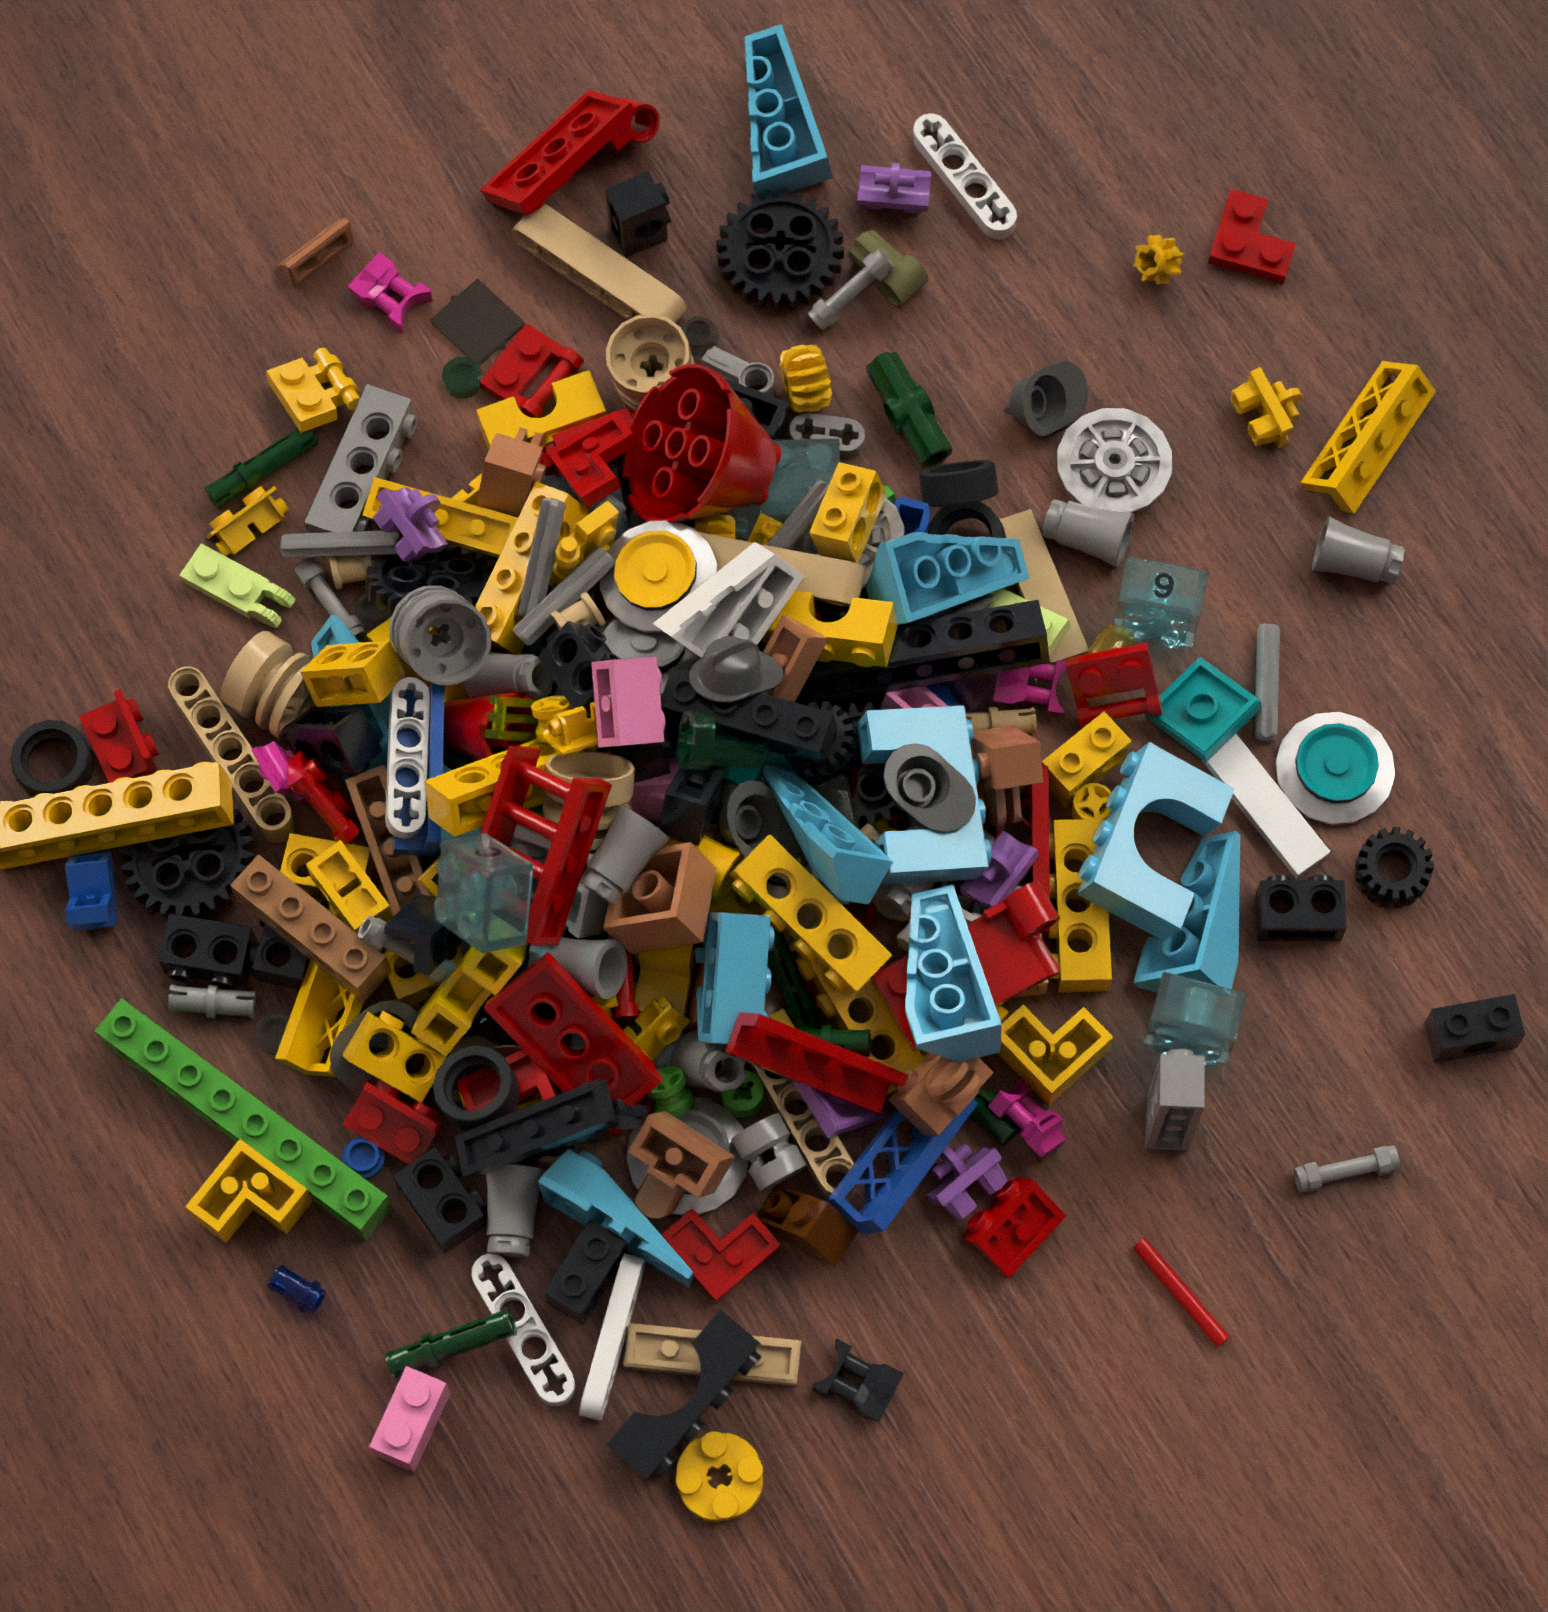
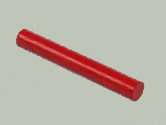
[1133,1237,1230,1348]

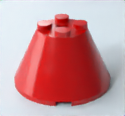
[622,364,781,523]

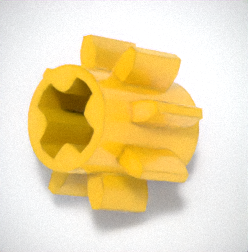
[1133,235,1184,285]

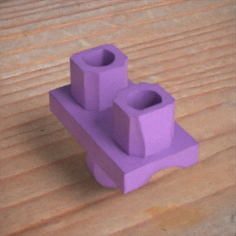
[857,162,931,214]
[373,487,448,562]
[960,831,1039,909]
[926,1143,1008,1220]

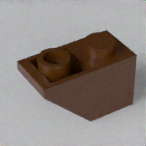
[756,1184,859,1266]

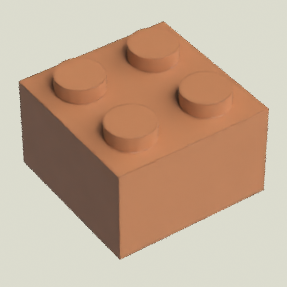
[603,842,717,953]

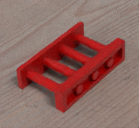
[457,746,612,945]

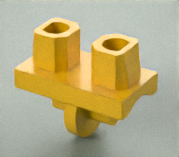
[1230,367,1303,448]

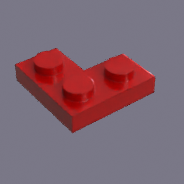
[1208,189,1296,284]
[547,411,638,508]
[661,1208,781,1303]

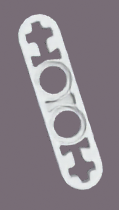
[913,114,1017,240]
[385,677,430,839]
[579,1253,646,1421]
[471,1254,576,1406]

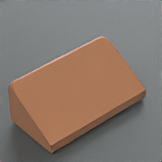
[277,218,354,286]
[761,615,828,702]

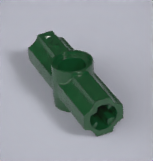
[866,351,952,468]

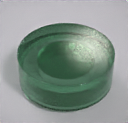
[442,357,483,399]

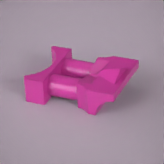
[347,252,433,333]
[993,660,1067,713]
[251,741,308,805]
[988,1079,1066,1157]

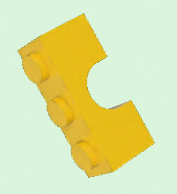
[476,370,606,452]
[762,590,898,667]
[411,920,527,1057]

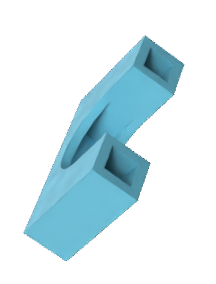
[856,705,992,885]
[1077,742,1234,941]

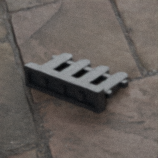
[455,1079,648,1179]

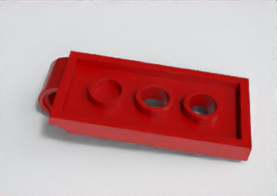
[480,90,660,216]
[870,881,1061,1052]
[484,952,663,1135]

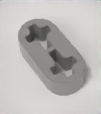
[790,413,865,459]

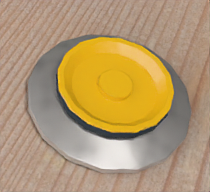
[600,520,718,633]

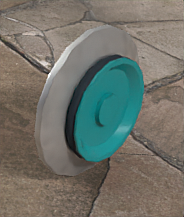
[1275,712,1395,825]

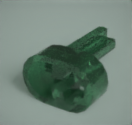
[676,710,767,771]

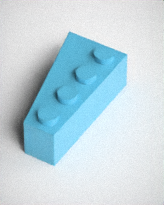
[745,24,833,201]

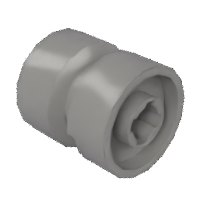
[731,1112,808,1192]

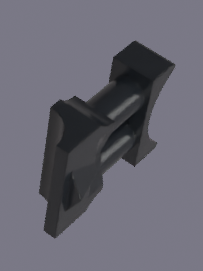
[812,1339,904,1422]

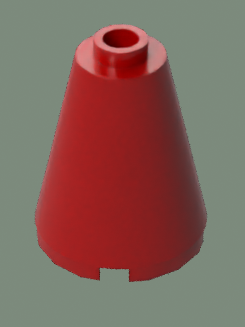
[443,692,539,762]

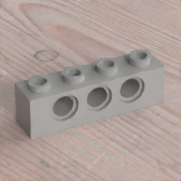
[304,384,418,533]
[1145,1049,1205,1151]

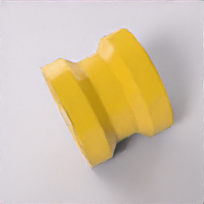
[531,695,573,743]
[1072,783,1112,820]

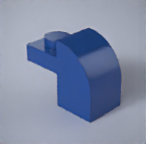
[65,851,118,931]

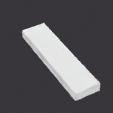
[1202,734,1331,879]

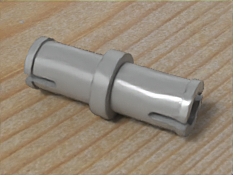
[168,984,256,1018]

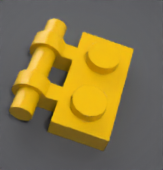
[266,348,360,433]
[552,501,619,585]

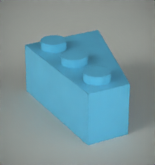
[695,912,774,1044]

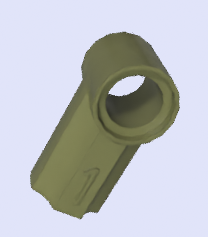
[849,229,929,307]

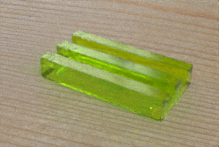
[485,695,539,741]

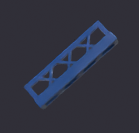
[392,682,445,856]
[828,1099,978,1235]

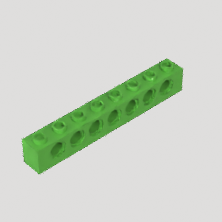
[95,998,393,1241]

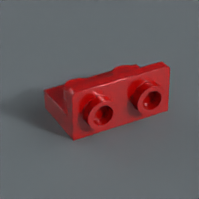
[79,689,160,783]
[342,1079,443,1165]
[961,1177,1066,1278]

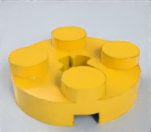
[676,1431,763,1522]

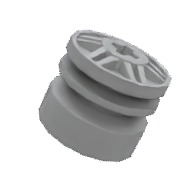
[390,586,491,685]

